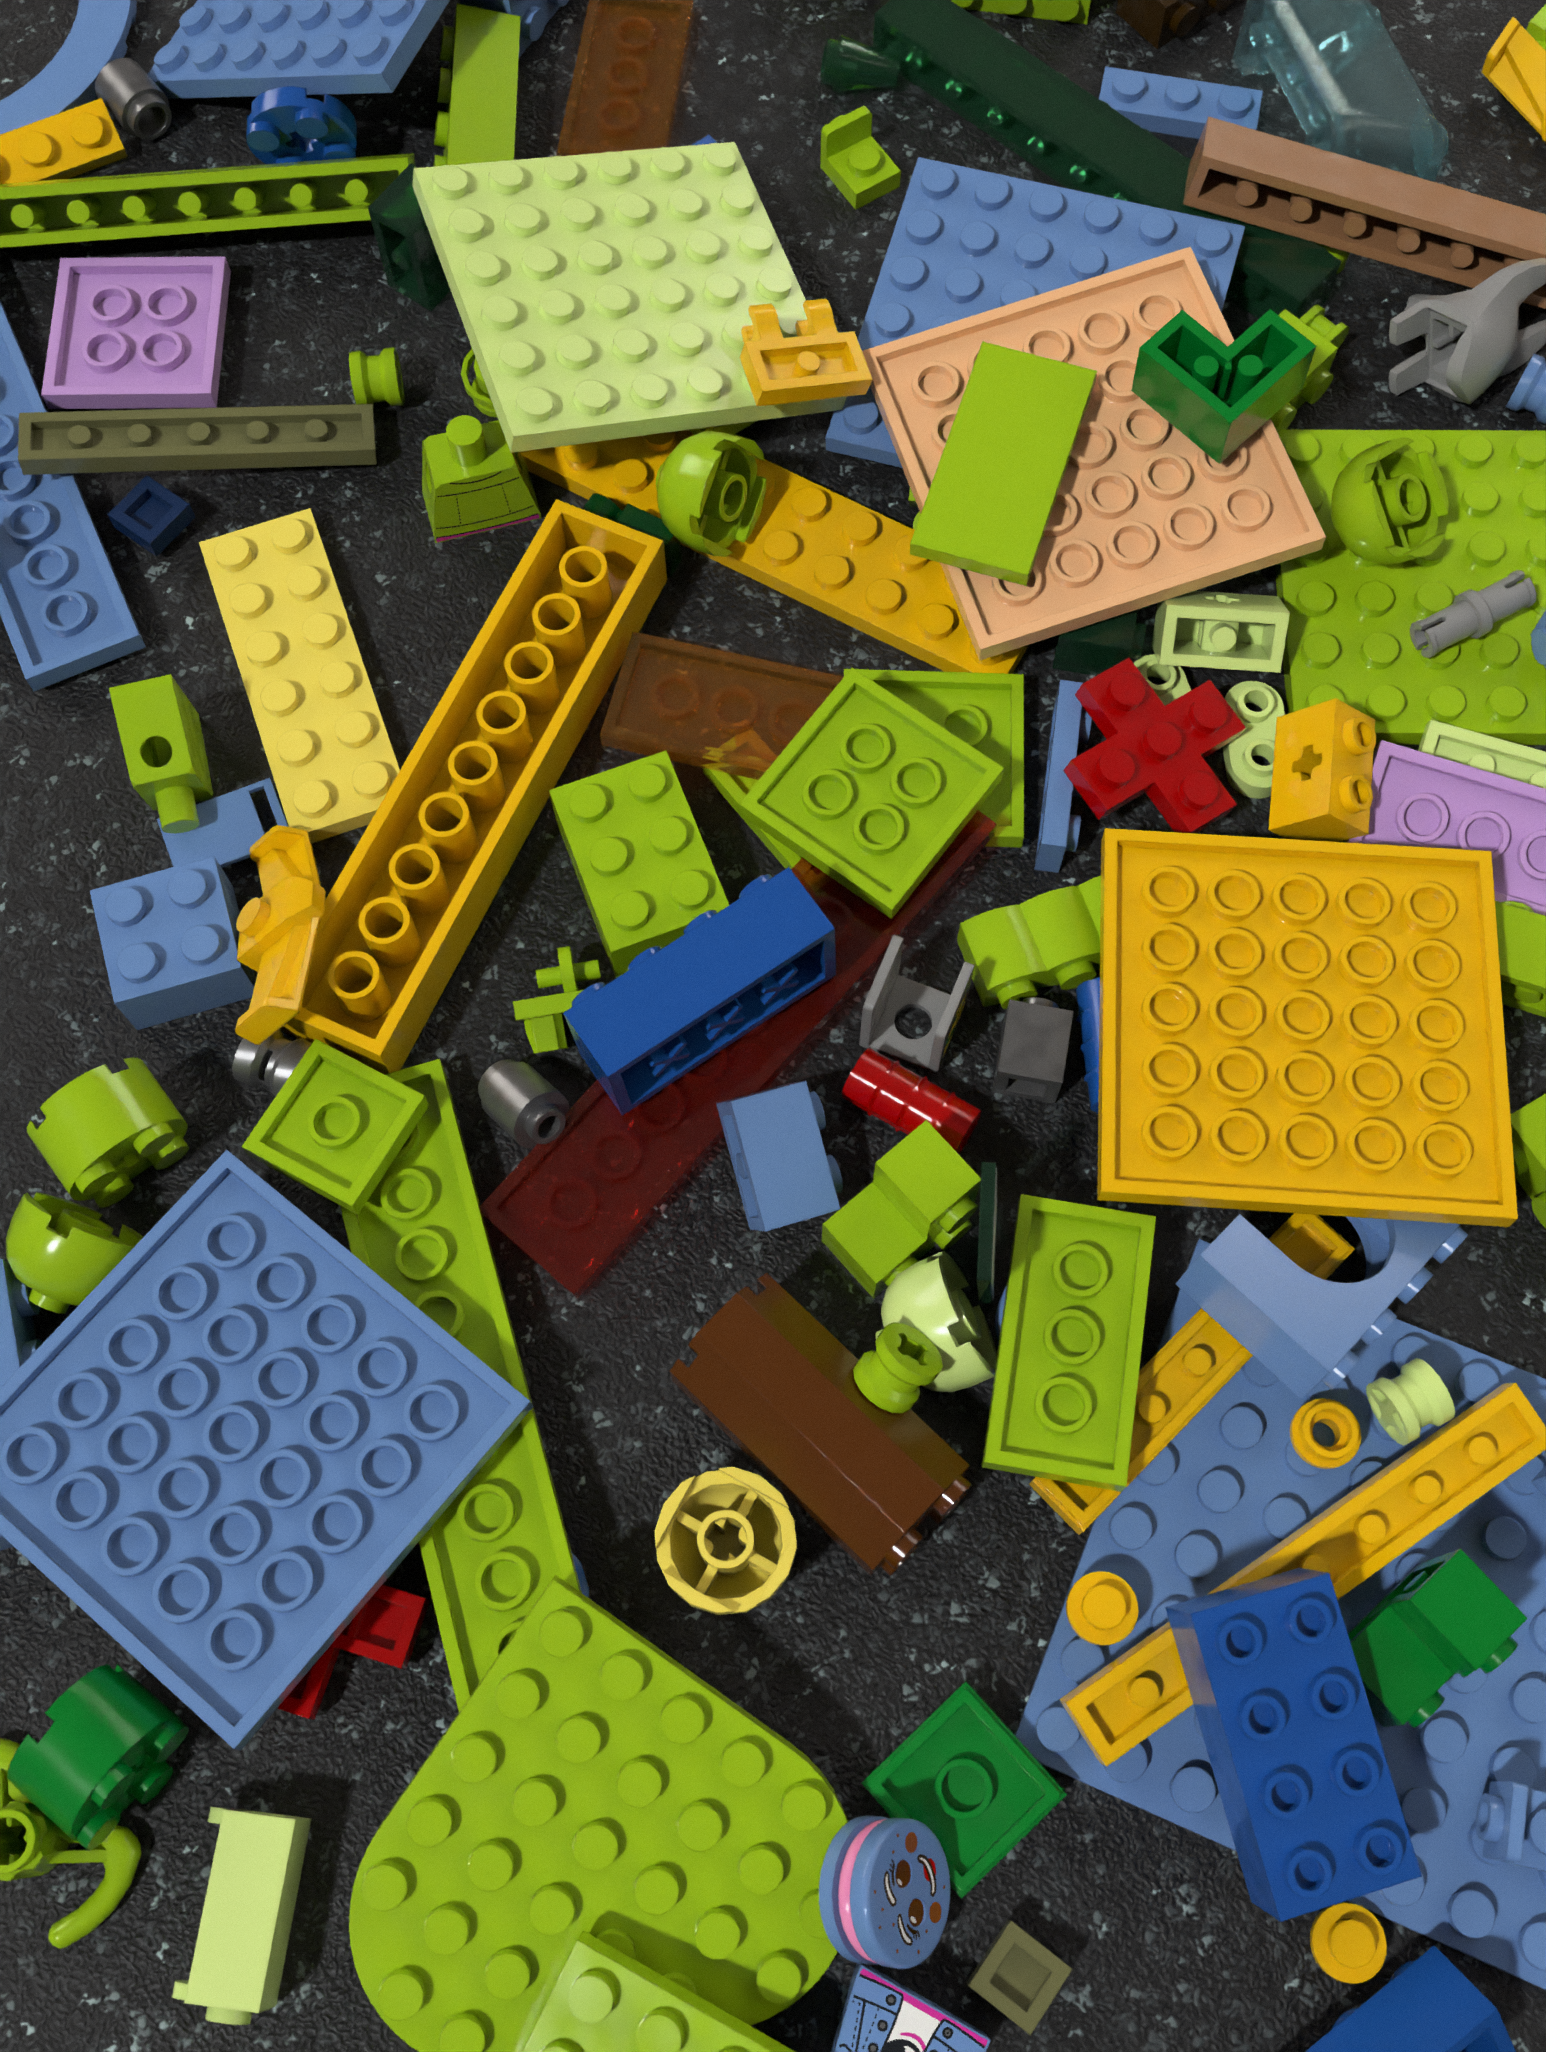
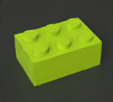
[549,751,729,978]

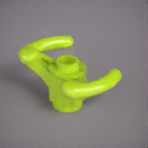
[0,1738,141,1949]

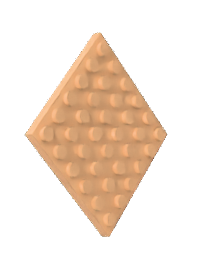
[862,246,1326,661]

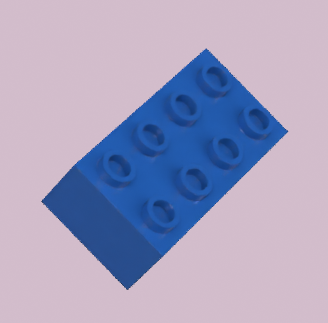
[563,867,836,1116]
[1165,1568,1422,1922]

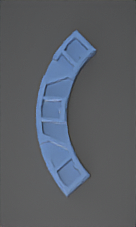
[0,0,137,134]

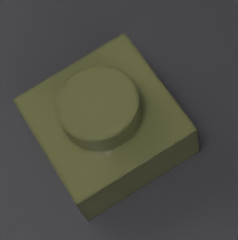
[966,1919,1073,2035]

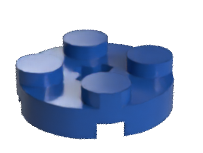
[246,86,357,164]

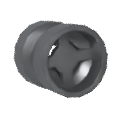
[232,1029,312,1097]

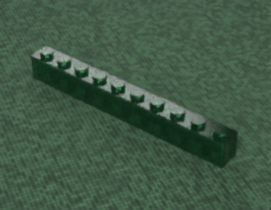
[872,0,1341,319]

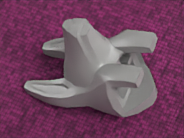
[1389,258,1546,404]

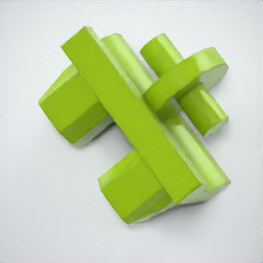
[513,946,601,1054]

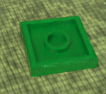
[862,1681,1067,1899]

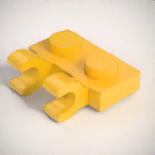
[740,299,872,406]

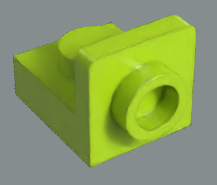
[820,106,901,210]

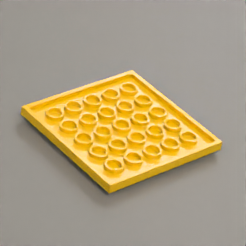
[1097,828,1518,1227]

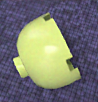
[875,1251,997,1392]

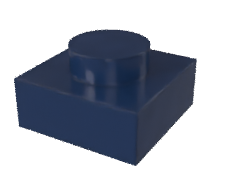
[107,475,196,557]

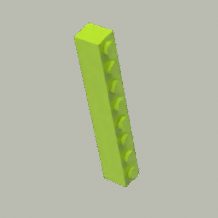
[0,153,421,248]

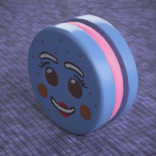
[819,1815,950,1969]

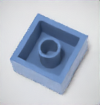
[90,856,256,1030]

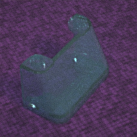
[1233,0,1449,182]

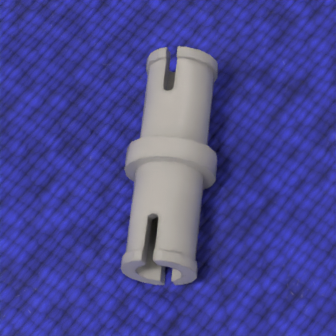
[1410,570,1536,658]

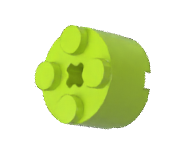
[27,1057,189,1208]

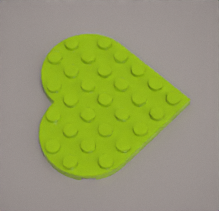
[349,1575,848,2052]

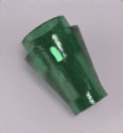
[820,34,900,92]

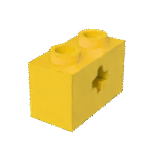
[1268,698,1376,842]

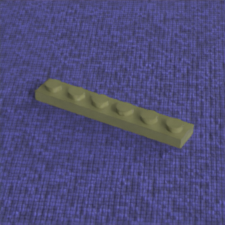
[18,404,377,475]

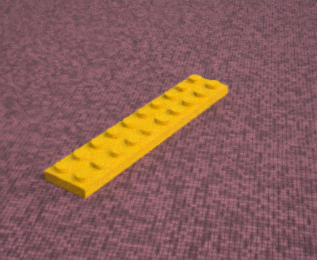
[520,430,1030,674]

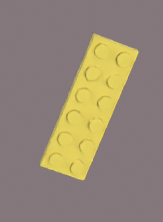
[199,508,400,843]

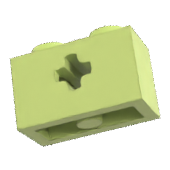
[1152,591,1290,673]

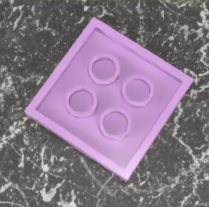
[41,256,231,409]

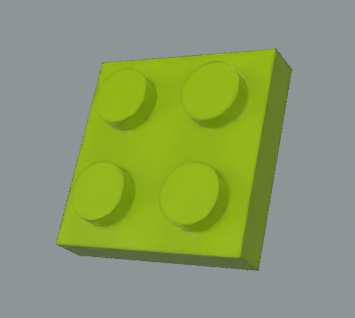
[242,1039,429,1215]

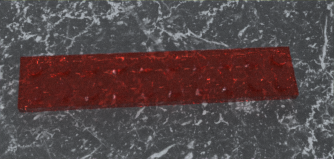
[479,810,997,1299]

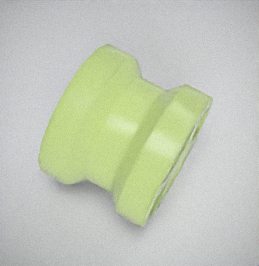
[1366,1358,1455,1446]

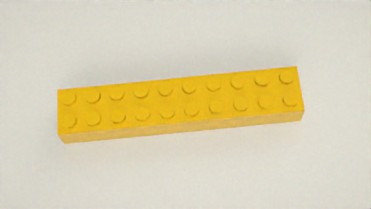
[280,499,667,1075]

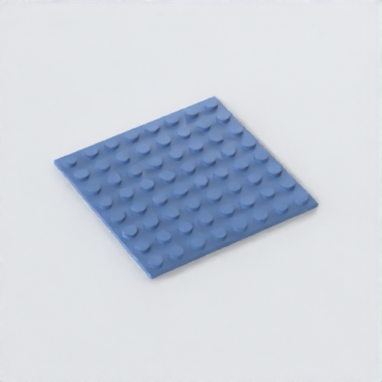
[1015,1239,1546,1990]

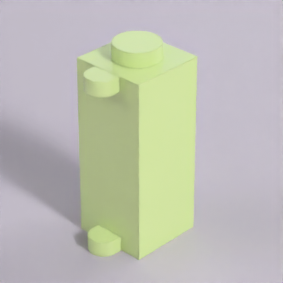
[172,1806,311,2025]

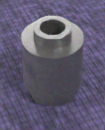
[95,58,172,140]
[478,1059,569,1149]

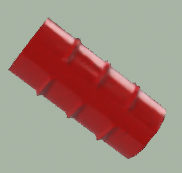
[841,1048,981,1154]

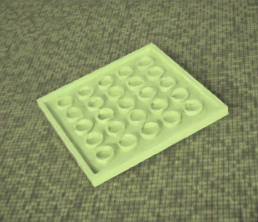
[412,142,847,453]

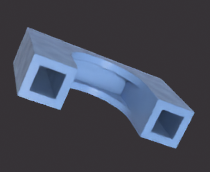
[1176,1214,1468,1399]

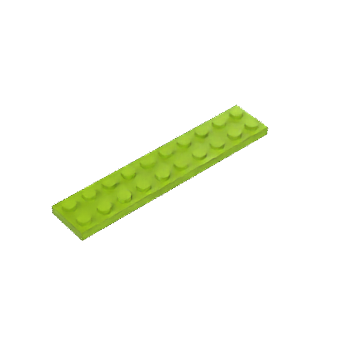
[340,1059,582,1712]

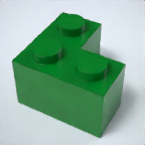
[1131,309,1316,464]
[1348,1549,1528,1728]

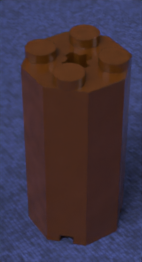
[670,1273,972,1577]

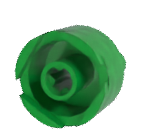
[7,1664,189,1851]

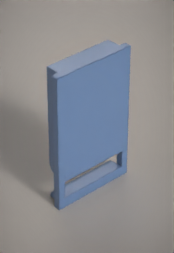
[157,778,289,868]

